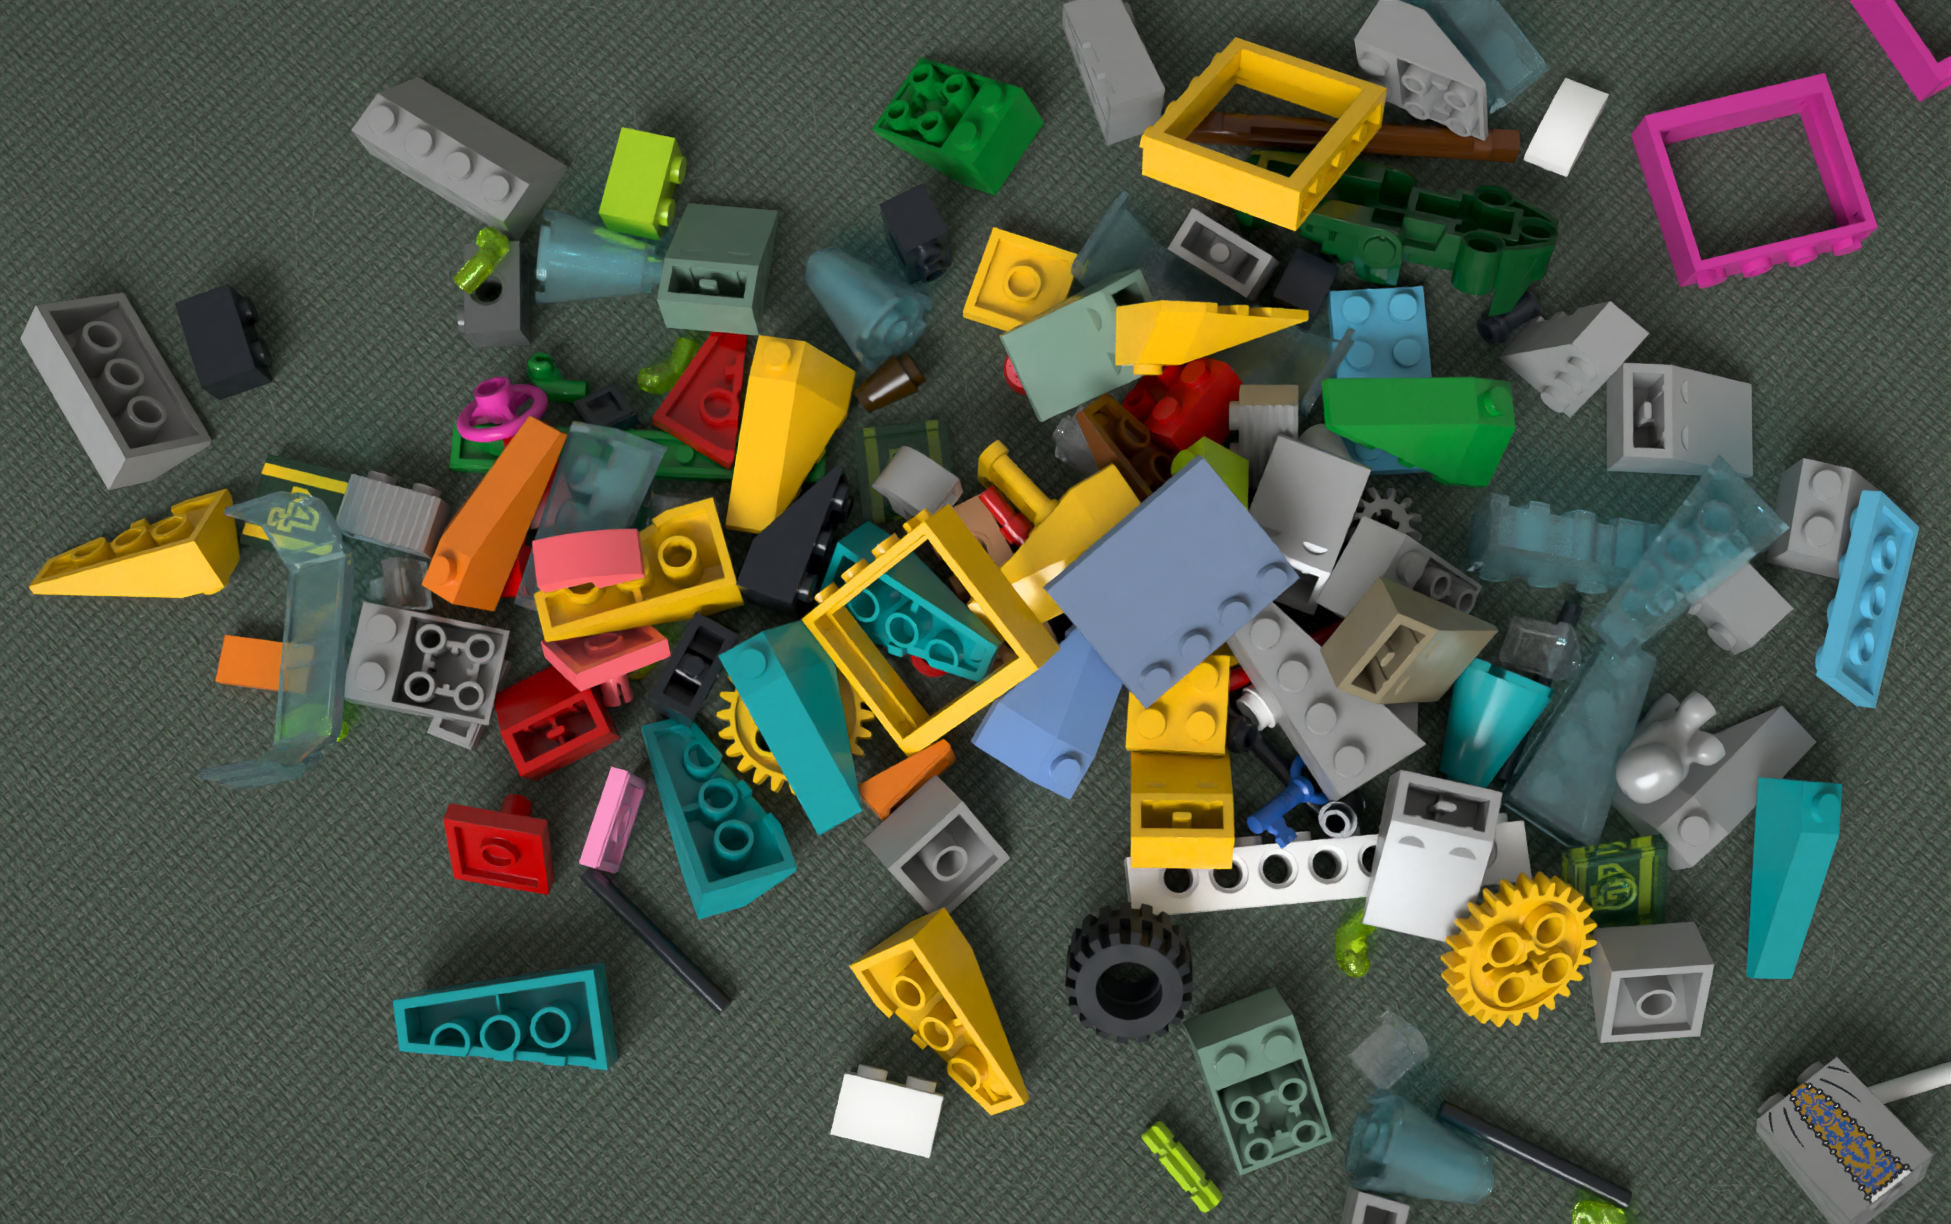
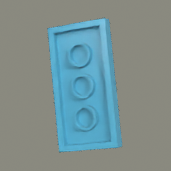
[1327,286,1432,476]
[1815,490,1919,708]

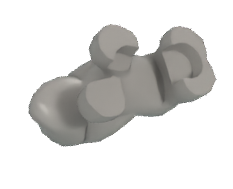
[1612,691,1726,804]

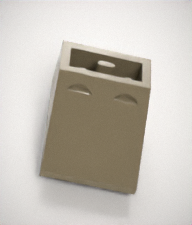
[1320,576,1499,704]

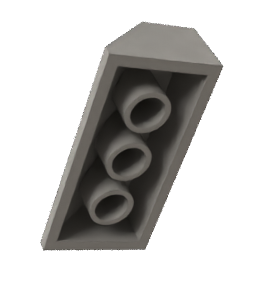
[351,77,568,241]
[20,292,212,490]

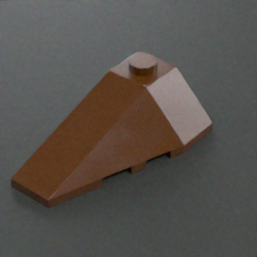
[1076,393,1178,503]

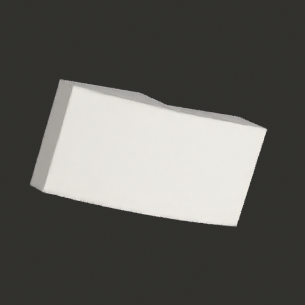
[1523,78,1609,177]

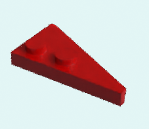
[652,332,747,470]

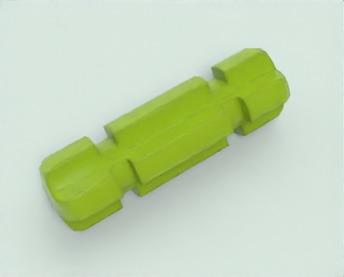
[1142,1121,1223,1213]

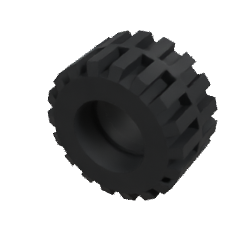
[1065,902,1194,1044]

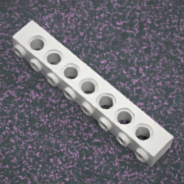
[1124,813,1532,915]

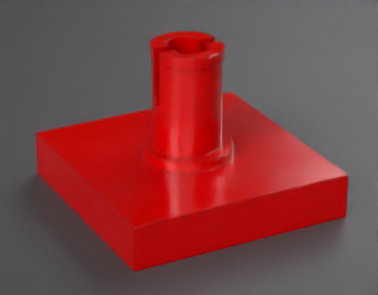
[443,794,555,895]

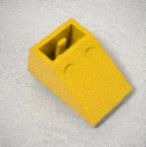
[1131,745,1235,869]

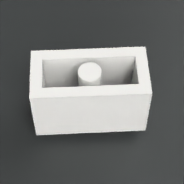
[830,1064,945,1158]

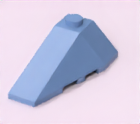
[971,624,1123,800]

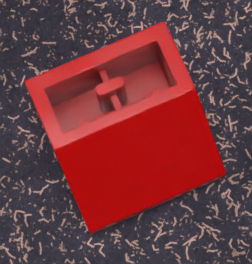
[1121,356,1245,454]
[494,666,622,782]

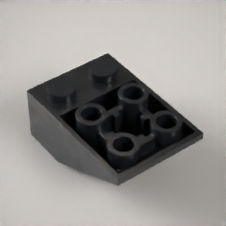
[736,465,855,620]

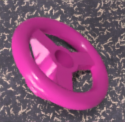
[457,377,548,442]

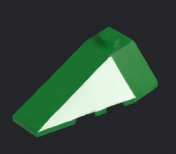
[1321,377,1516,488]

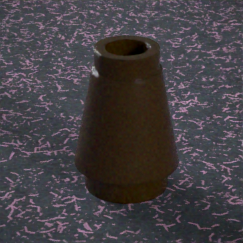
[854,350,927,414]

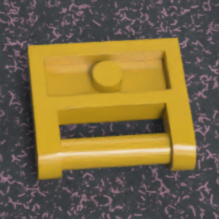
[977,440,1059,531]

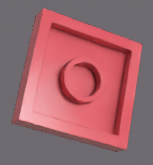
[541,625,671,707]

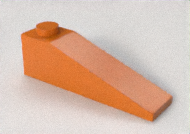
[422,416,568,611]

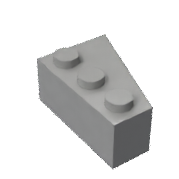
[1062,0,1166,145]
[1498,301,1649,417]

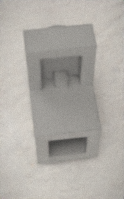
[872,446,963,521]

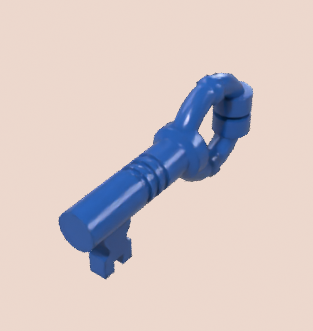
[1247,754,1329,849]

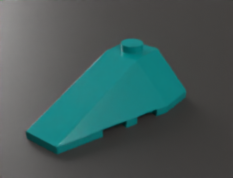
[814,521,1002,682]
[719,620,863,836]
[641,719,797,920]
[1746,777,1842,979]

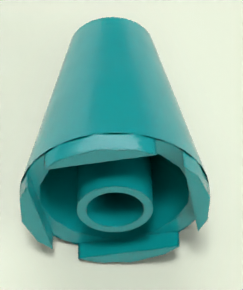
[1439,658,1554,789]

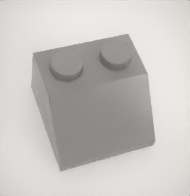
[1766,458,1879,579]
[863,774,1010,914]
[1589,922,1714,1043]

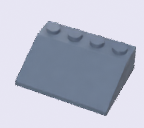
[1043,454,1300,709]

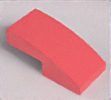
[532,529,646,593]

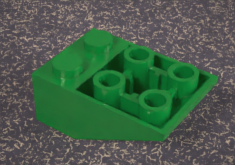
[872,57,1044,196]

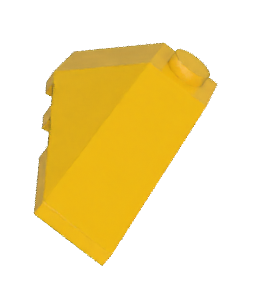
[966,463,1141,642]

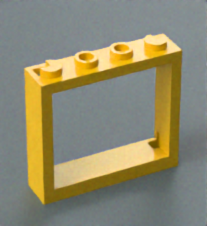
[1139,37,1387,231]
[801,503,1061,758]

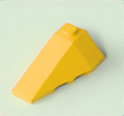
[1115,300,1309,375]
[725,335,856,534]
[28,488,240,598]
[534,497,744,642]
[849,907,1030,1115]

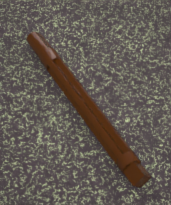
[1185,112,1520,163]

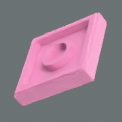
[579,766,647,874]

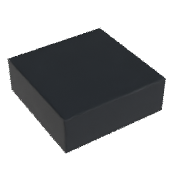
[573,383,639,444]

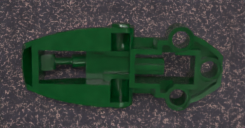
[1232,151,1559,316]

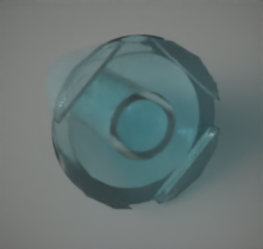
[535,209,664,304]
[805,247,932,370]
[1345,1089,1495,1204]

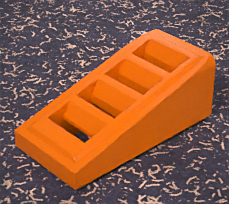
[858,739,956,821]

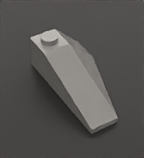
[1604,706,1816,870]

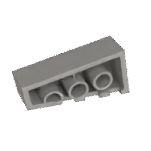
[1225,602,1426,802]

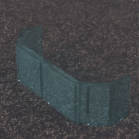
[1071,190,1355,418]
[198,490,355,790]

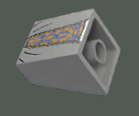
[1756,1057,1933,1224]

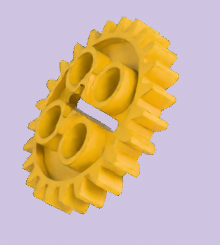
[717,665,876,795]
[1441,872,1597,1027]

